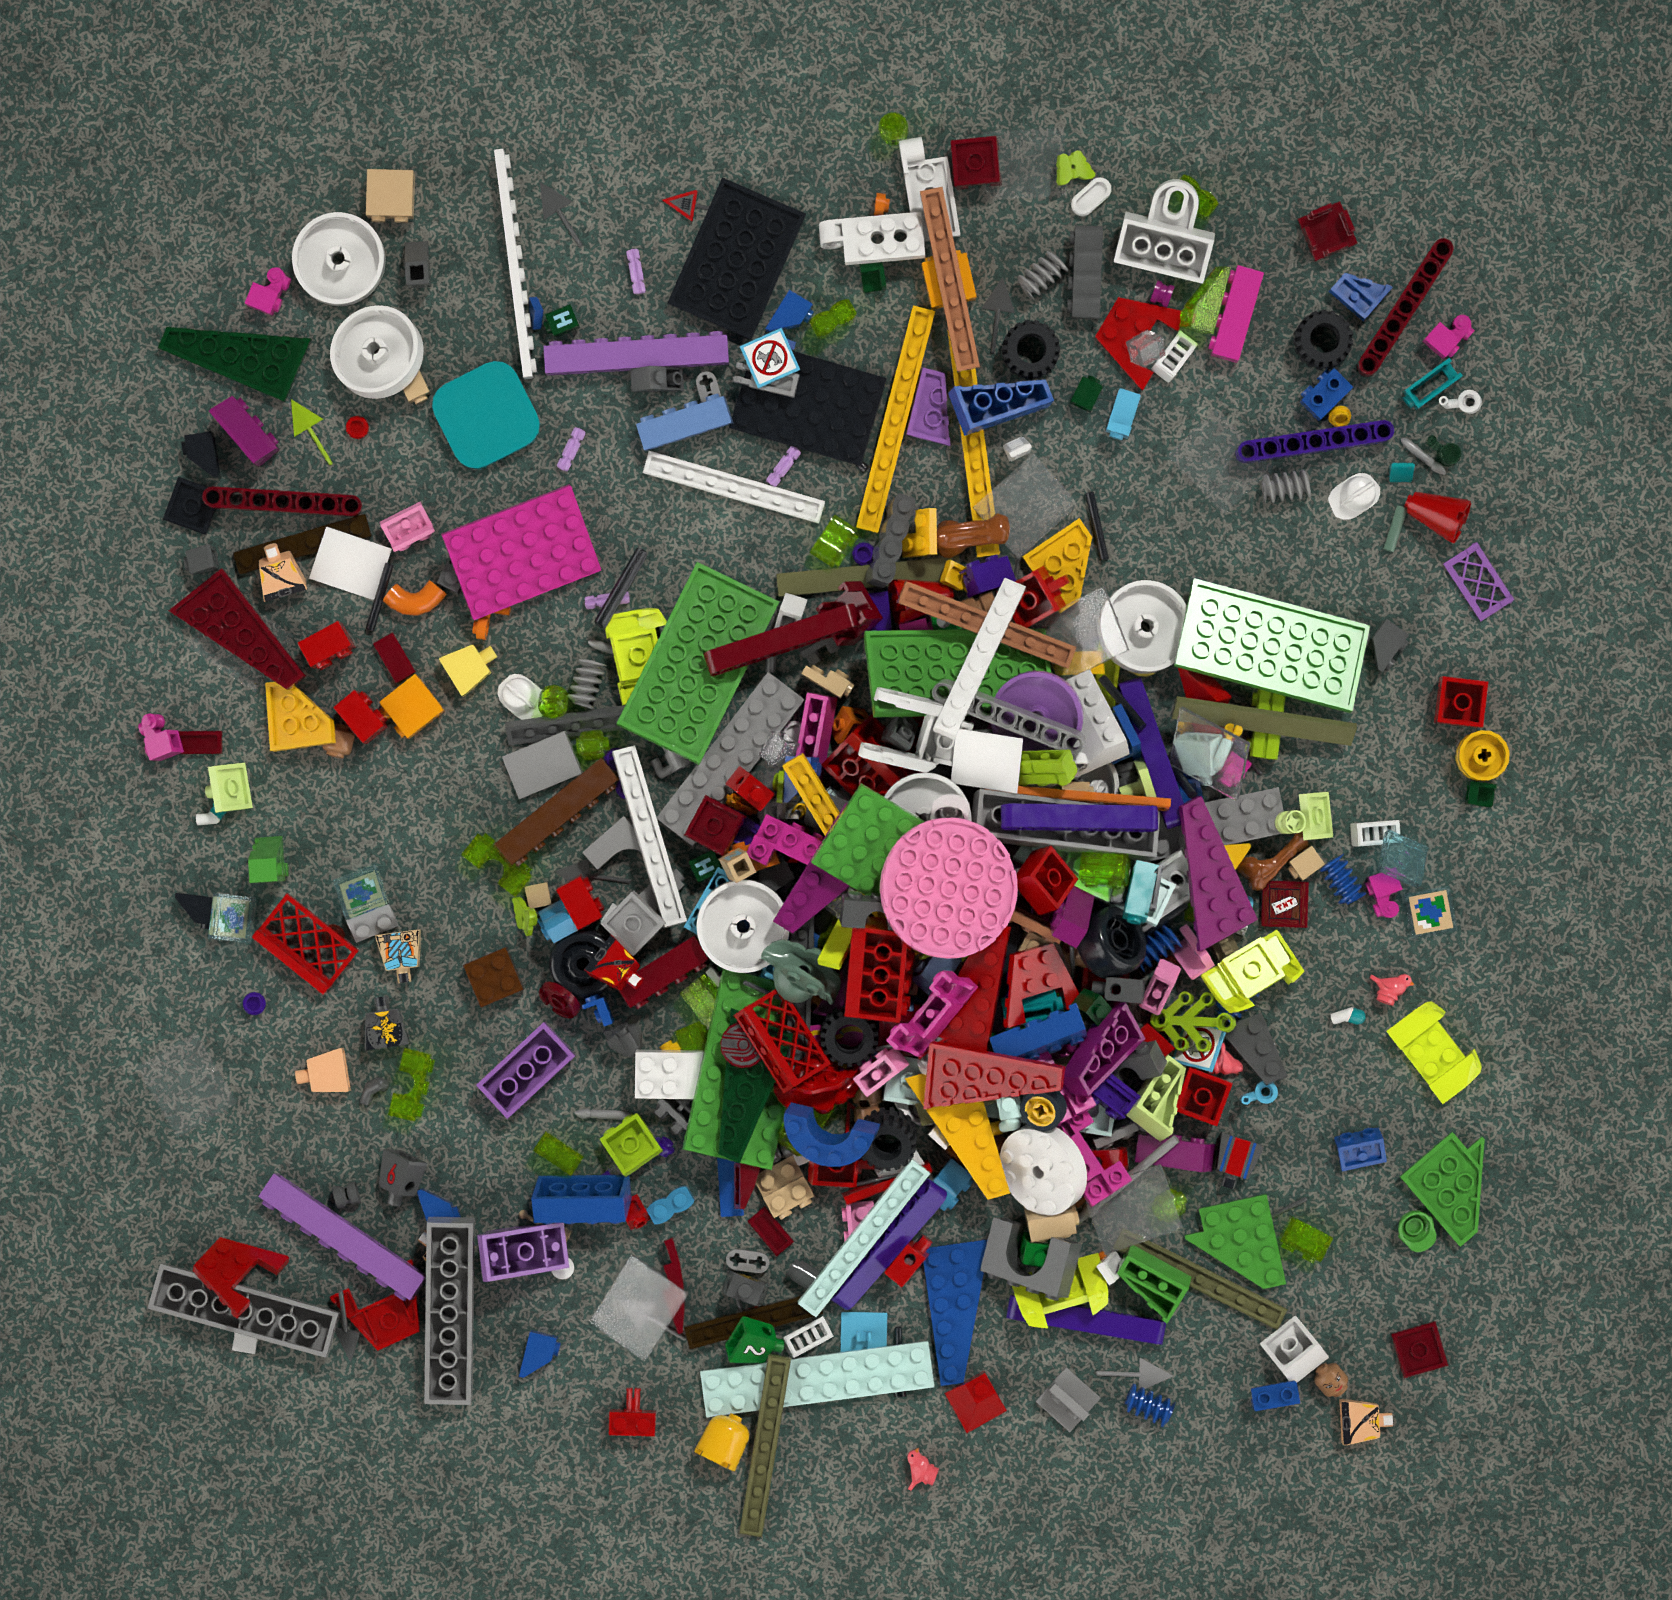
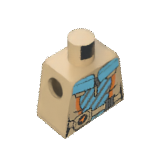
[375,929,421,983]

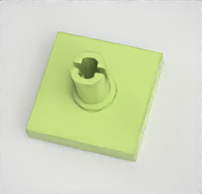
[1119,758,1156,797]
[205,763,253,813]
[1299,792,1333,840]

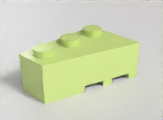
[1126,1055,1186,1142]

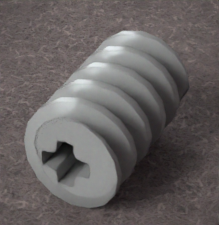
[1017,251,1069,300]
[1262,470,1311,504]
[567,659,607,710]

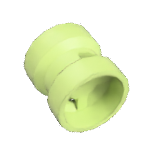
[1275,810,1306,834]

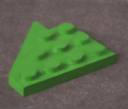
[1399,1132,1485,1247]
[1185,1194,1286,1289]

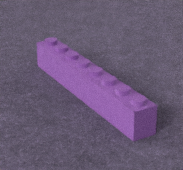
[544,331,729,376]
[258,1173,426,1301]

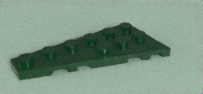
[158,327,312,402]
[718,1008,793,1163]

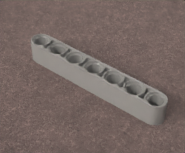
[932,679,1086,755]

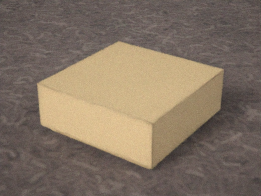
[525,882,552,908]

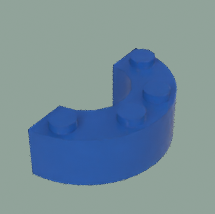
[784,1102,880,1167]

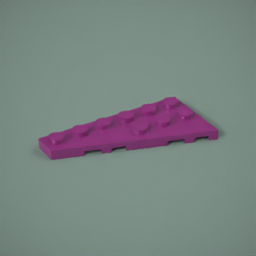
[1179,796,1258,952]
[773,803,850,933]

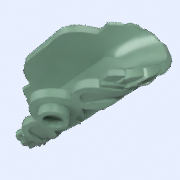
[761,939,841,1005]

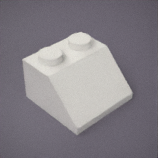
[1260,1315,1329,1382]

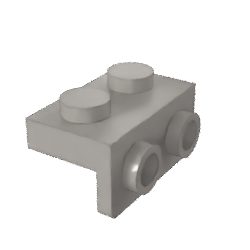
[344,893,399,943]

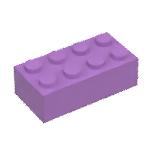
[476,1022,576,1119]

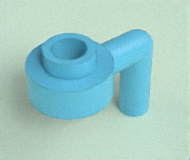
[1239,1081,1278,1105]

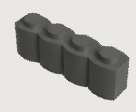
[1067,225,1103,320]
[866,493,916,588]

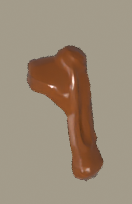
[937,513,1010,559]
[1237,831,1309,891]

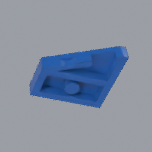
[1328,273,1393,321]

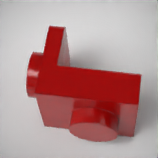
[626,1194,651,1230]

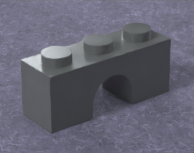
[839,891,893,930]
[1112,1040,1167,1081]

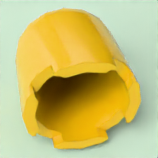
[694,1413,749,1472]

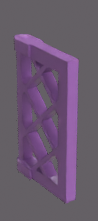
[1443,542,1515,622]

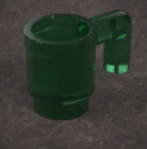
[1426,435,1462,467]

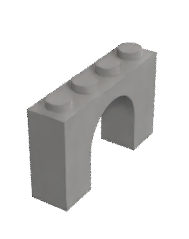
[582,816,685,911]

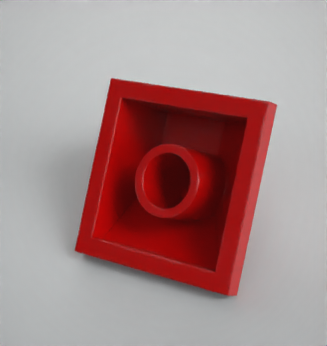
[945,1371,1007,1433]

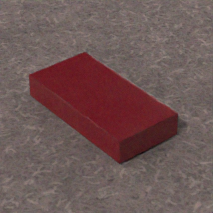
[373,632,416,684]
[178,731,223,754]
[747,1206,794,1256]

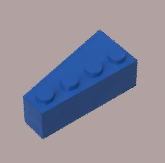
[948,380,1054,436]
[989,1003,1087,1060]

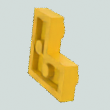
[902,508,937,558]

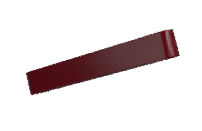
[1357,238,1454,377]
[202,486,363,517]
[703,604,861,676]

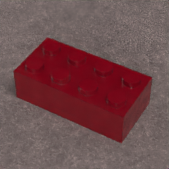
[620,935,710,1009]

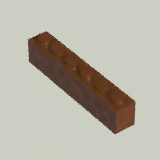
[493,758,619,868]

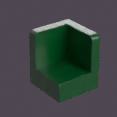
[859,262,887,293]
[1465,781,1498,807]

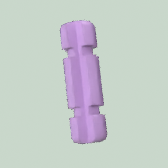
[626,249,646,294]
[557,427,585,471]
[766,446,801,487]
[585,591,630,609]

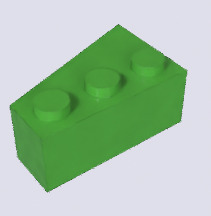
[248,836,289,883]
[1117,1244,1192,1324]

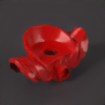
[773,1054,860,1114]

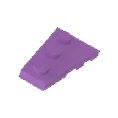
[905,368,951,446]

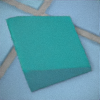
[1389,463,1415,482]

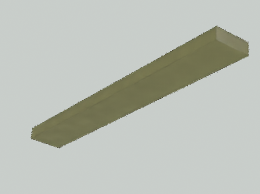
[776,556,960,597]
[1171,696,1357,746]
[1112,1227,1288,1330]
[739,1354,791,1537]

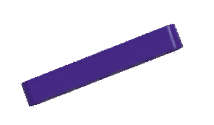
[1235,420,1394,464]
[1118,677,1184,830]
[1001,803,1158,832]
[830,1178,947,1310]
[1006,1295,1166,1345]

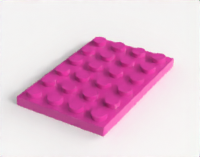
[441,484,601,620]

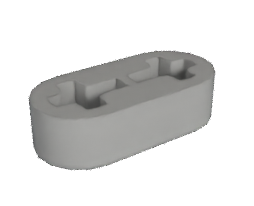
[696,371,721,403]
[726,1249,770,1273]

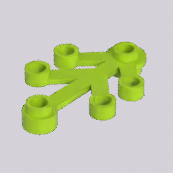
[1150,991,1236,1053]

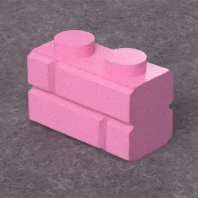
[1139,959,1181,1015]

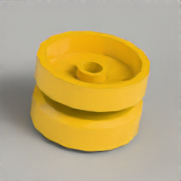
[1455,730,1509,781]

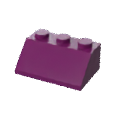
[209,396,280,467]

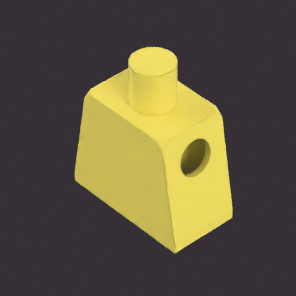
[439,645,497,697]

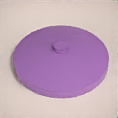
[990,671,1084,751]

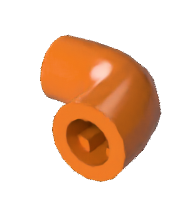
[383,580,447,616]

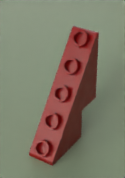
[1178,668,1237,741]

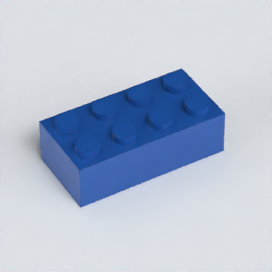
[531,1175,632,1225]

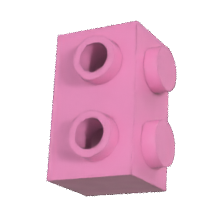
[853,1048,910,1097]

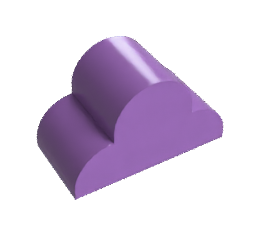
[477,1223,569,1282]

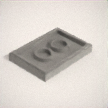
[502,731,583,799]

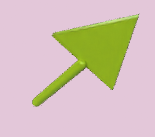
[291,399,333,465]

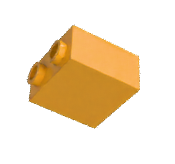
[921,250,977,310]
[379,674,445,739]

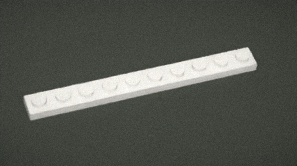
[494,149,537,379]

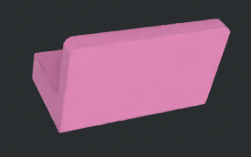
[1172,924,1215,980]

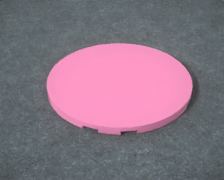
[880,818,1018,959]

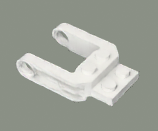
[858,687,974,773]

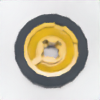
[1020,1091,1067,1132]

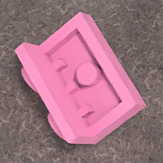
[380,502,435,552]

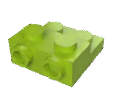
[600,1113,663,1177]

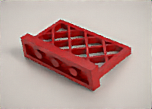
[252,893,359,995]
[734,989,831,1093]

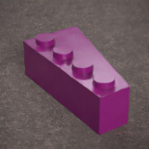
[1064,1001,1145,1096]

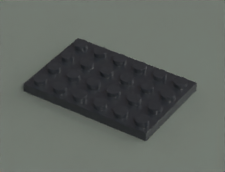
[667,177,806,341]
[729,351,887,467]

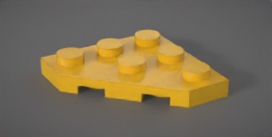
[1022,518,1092,614]
[265,682,336,752]

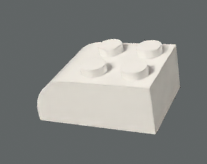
[635,1049,704,1099]

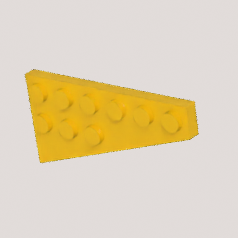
[904,1074,1010,1200]

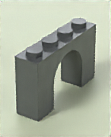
[980,1217,1082,1301]

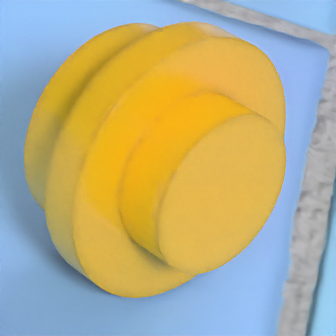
[1328,406,1351,427]

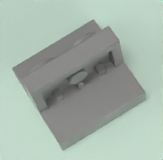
[600,890,666,956]
[1036,1367,1100,1432]

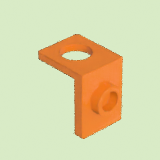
[831,706,869,744]

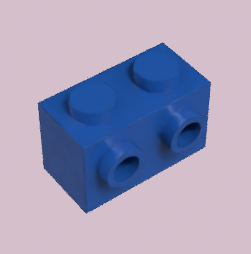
[1300,368,1353,421]

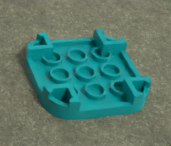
[432,361,541,470]

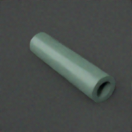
[1383,505,1407,553]

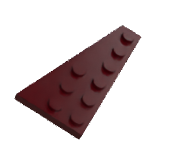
[168,568,306,690]

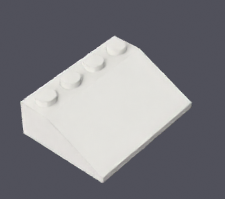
[1066,669,1130,779]

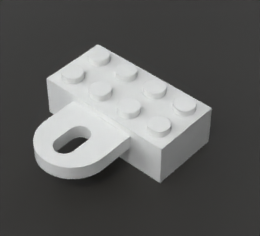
[1114,179,1215,284]

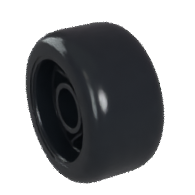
[1077,906,1146,979]
[549,929,610,999]

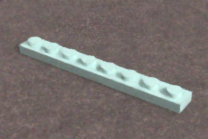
[797,1159,930,1317]

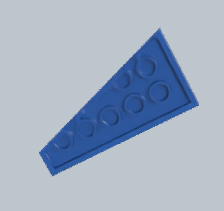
[923,1239,988,1386]

